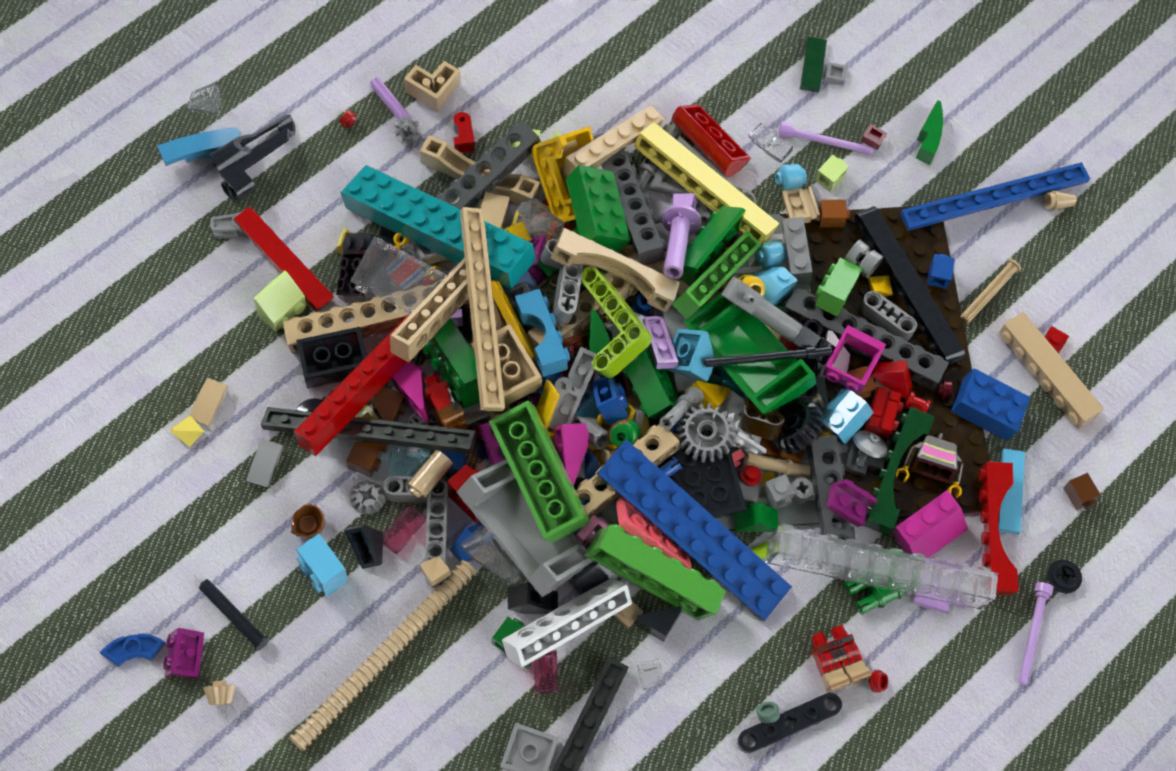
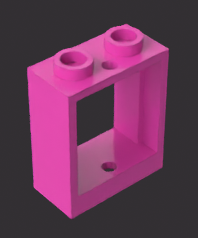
[822,325,886,394]

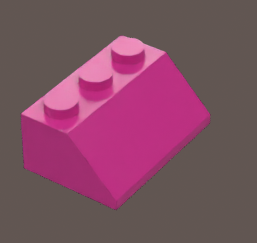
[891,490,968,567]

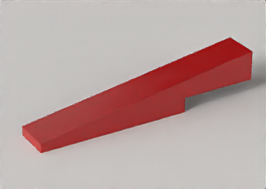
[233,206,334,312]

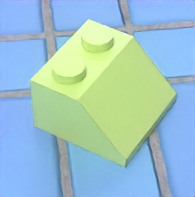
[253,271,307,332]

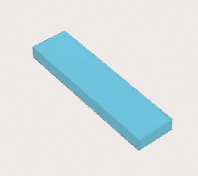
[998,449,1025,535]

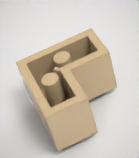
[404,61,461,112]

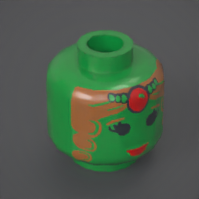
[609,418,640,448]

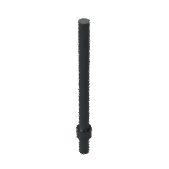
[704,346,832,367]

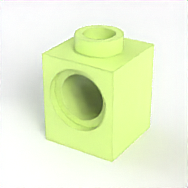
[815,155,849,192]

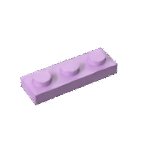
[643,316,678,369]

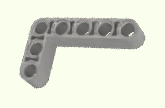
[383,476,448,588]

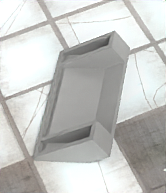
[457,459,593,597]

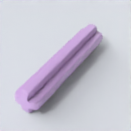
[370,77,410,121]

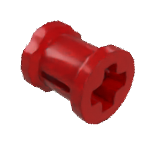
[903,391,931,413]

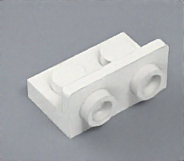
[728,413,767,455]

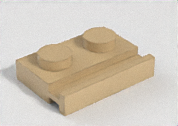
[782,186,820,223]

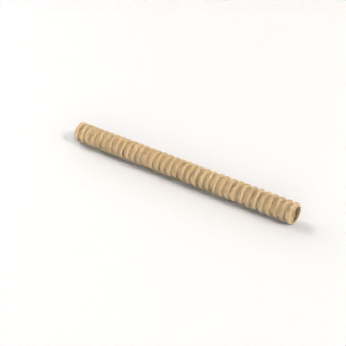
[290,560,477,751]

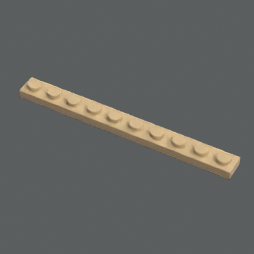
[460,207,505,411]

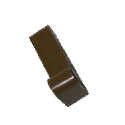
[739,397,784,440]

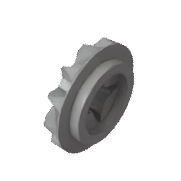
[349,480,385,514]

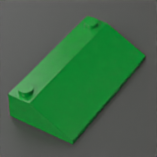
[683,292,816,415]

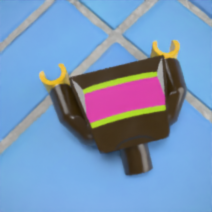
[895,433,965,498]

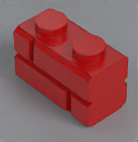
[864,387,904,439]

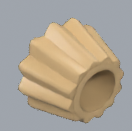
[203,680,236,705]

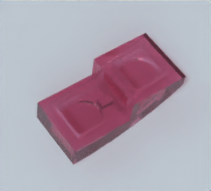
[383,505,427,555]

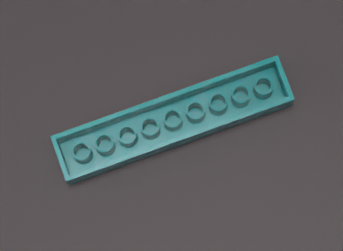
[340,165,536,289]

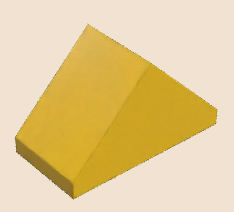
[684,381,731,410]

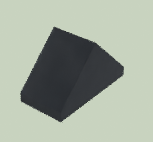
[344,525,383,569]
[636,606,682,642]

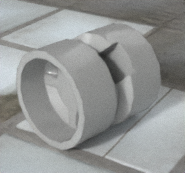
[844,240,883,278]

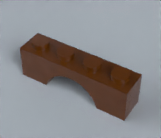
[346,387,408,478]

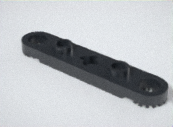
[737,693,842,754]

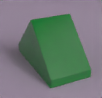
[734,502,779,532]

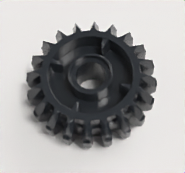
[771,396,824,454]

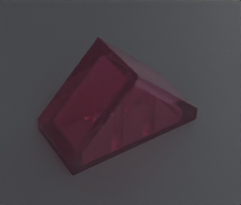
[533,650,558,693]

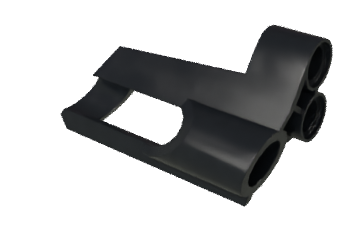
[209,114,296,201]

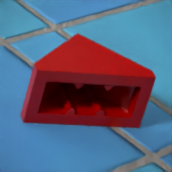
[872,360,912,400]

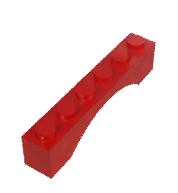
[978,462,1018,596]

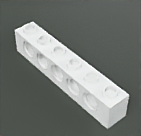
[502,578,632,667]

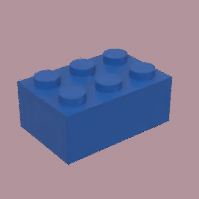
[951,368,1030,441]

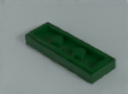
[800,37,827,93]

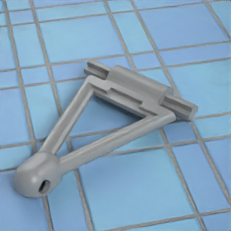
[636,124,756,204]

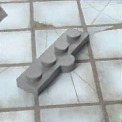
[548,347,597,431]

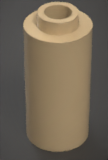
[408,450,453,499]

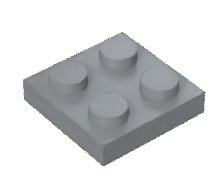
[500,723,559,771]

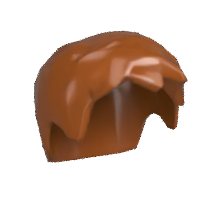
[291,504,326,539]

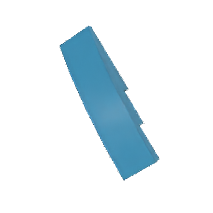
[157,127,241,166]

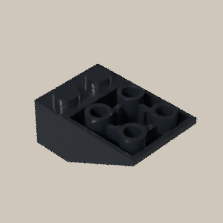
[336,233,391,297]

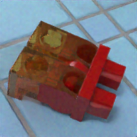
[424,374,468,430]

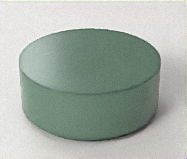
[756,702,780,724]

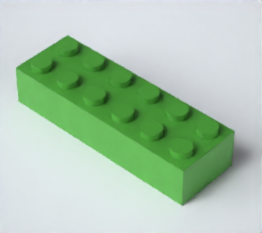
[489,401,591,544]
[585,524,726,621]

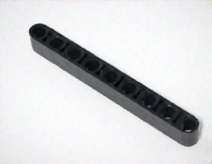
[854,206,965,366]

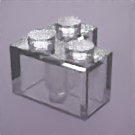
[516,198,564,245]

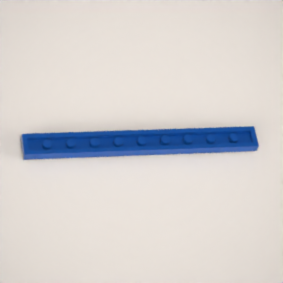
[900,162,1090,231]

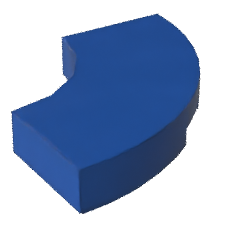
[99,633,166,667]

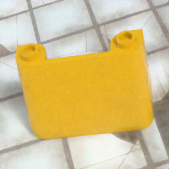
[532,126,593,223]

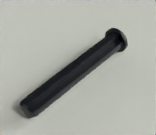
[199,579,270,651]

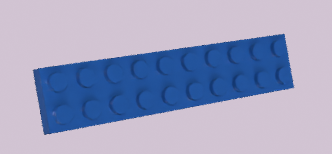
[596,440,792,621]

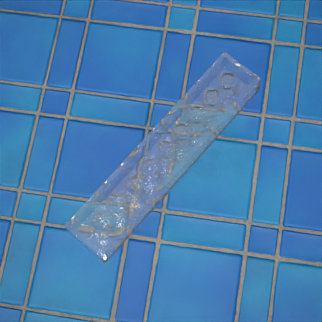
[765,524,998,610]

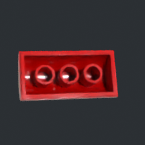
[671,104,751,177]

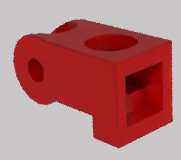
[453,112,475,153]

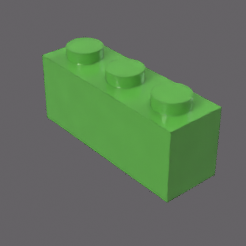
[815,258,863,317]

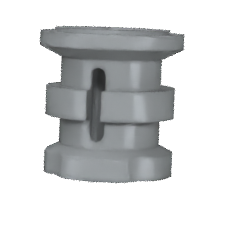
[792,478,813,504]

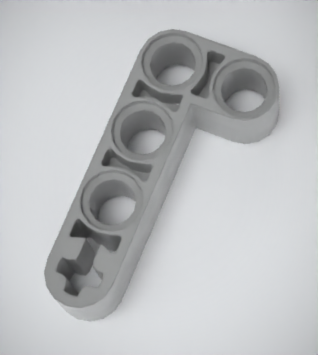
[540,239,583,325]

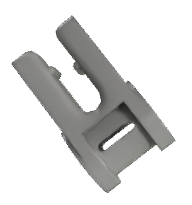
[210,212,248,239]

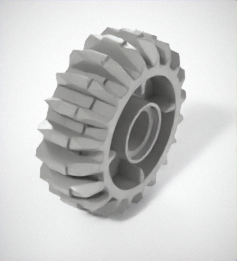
[677,404,736,462]

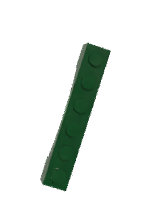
[864,407,935,536]

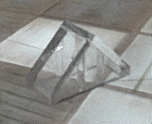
[187,82,223,116]

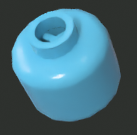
[775,164,807,191]
[755,240,787,268]

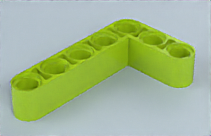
[581,267,652,378]

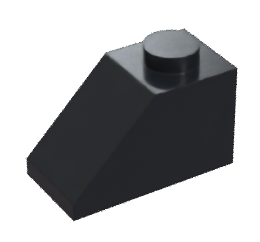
[508,582,558,614]

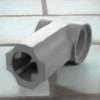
[571,416,610,450]

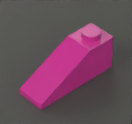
[391,361,429,423]
[553,424,590,485]

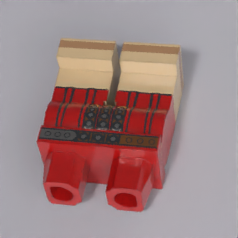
[811,625,871,693]

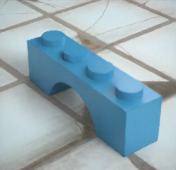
[515,289,570,377]

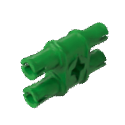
[844,554,919,615]

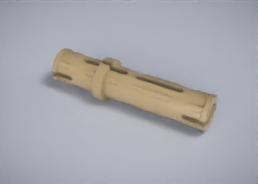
[744,452,810,479]

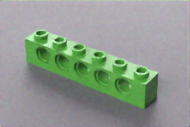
[672,230,761,320]

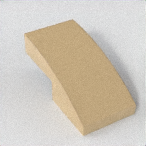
[189,378,228,426]

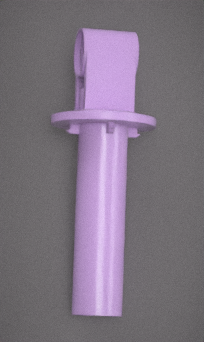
[662,193,702,279]

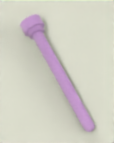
[778,121,873,154]
[1019,582,1054,686]

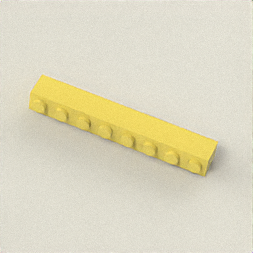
[634,122,779,244]

